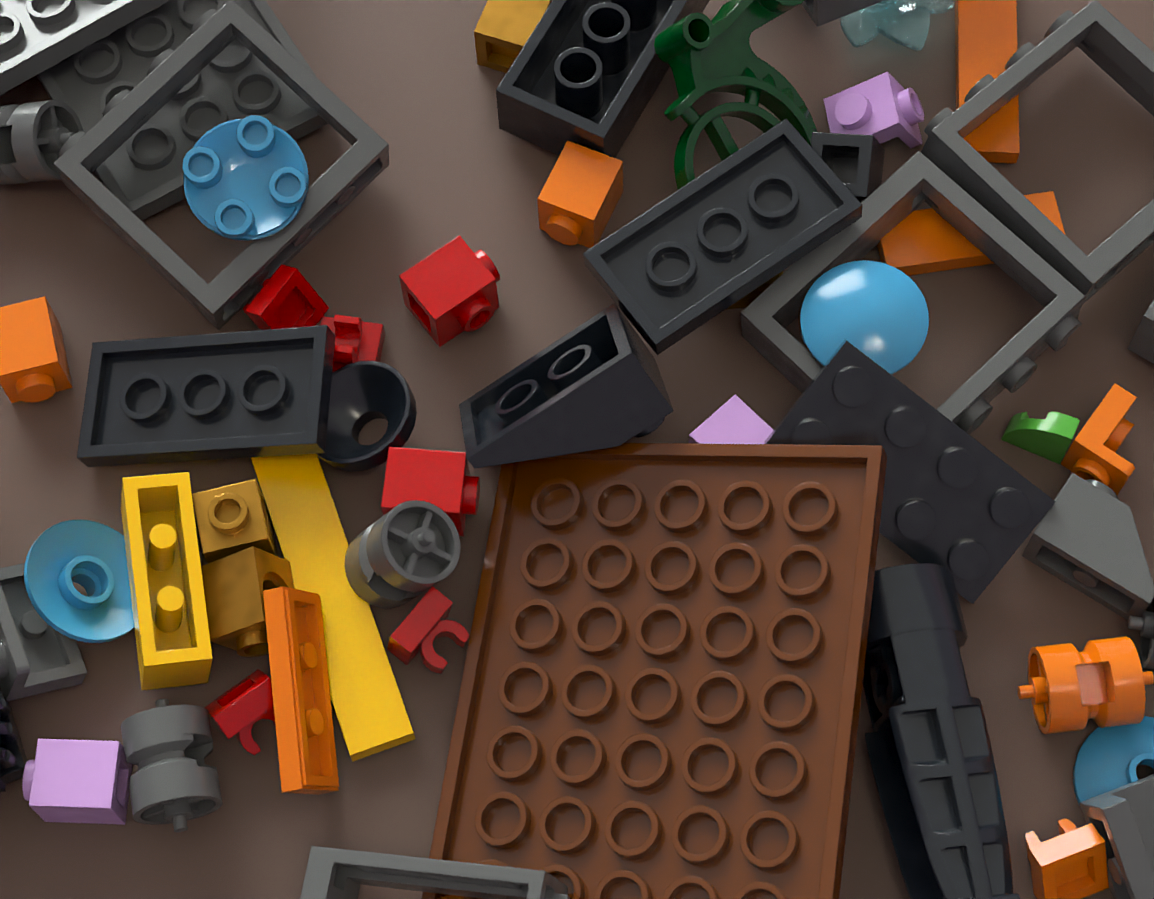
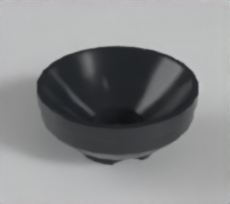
[316,361,417,472]

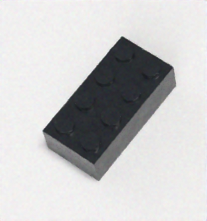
[496,0,710,158]

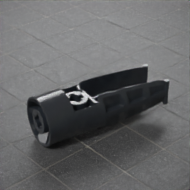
[863,563,1020,899]

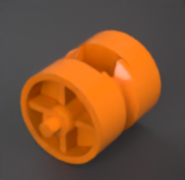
[1017,636,1154,734]

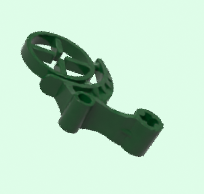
[654,0,817,190]

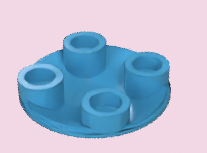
[182,115,309,241]
[800,260,929,374]

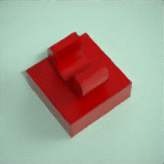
[243,264,329,330]
[320,314,385,372]
[387,586,470,674]
[204,668,276,755]

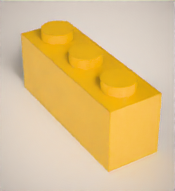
[121,472,213,690]

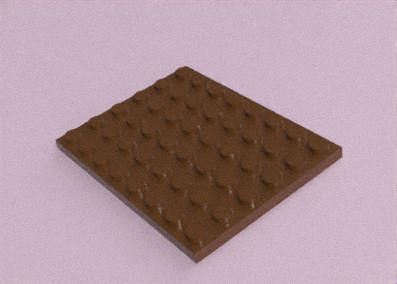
[422,443,887,899]

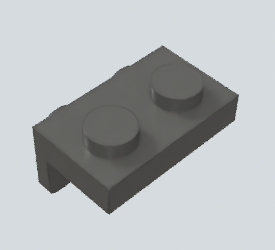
[0,563,87,702]

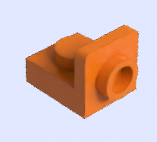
[1061,383,1137,495]

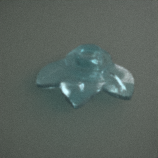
[840,0,955,51]

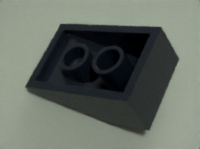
[459,303,674,469]

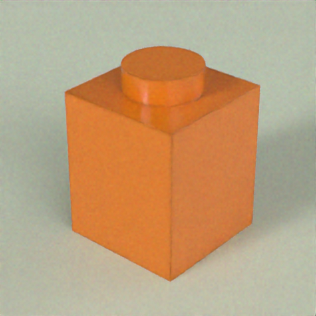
[537,140,623,248]
[0,296,73,403]

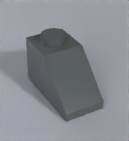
[1022,472,1154,620]

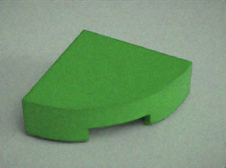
[1001,411,1080,464]

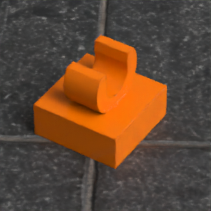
[1025,818,1109,899]

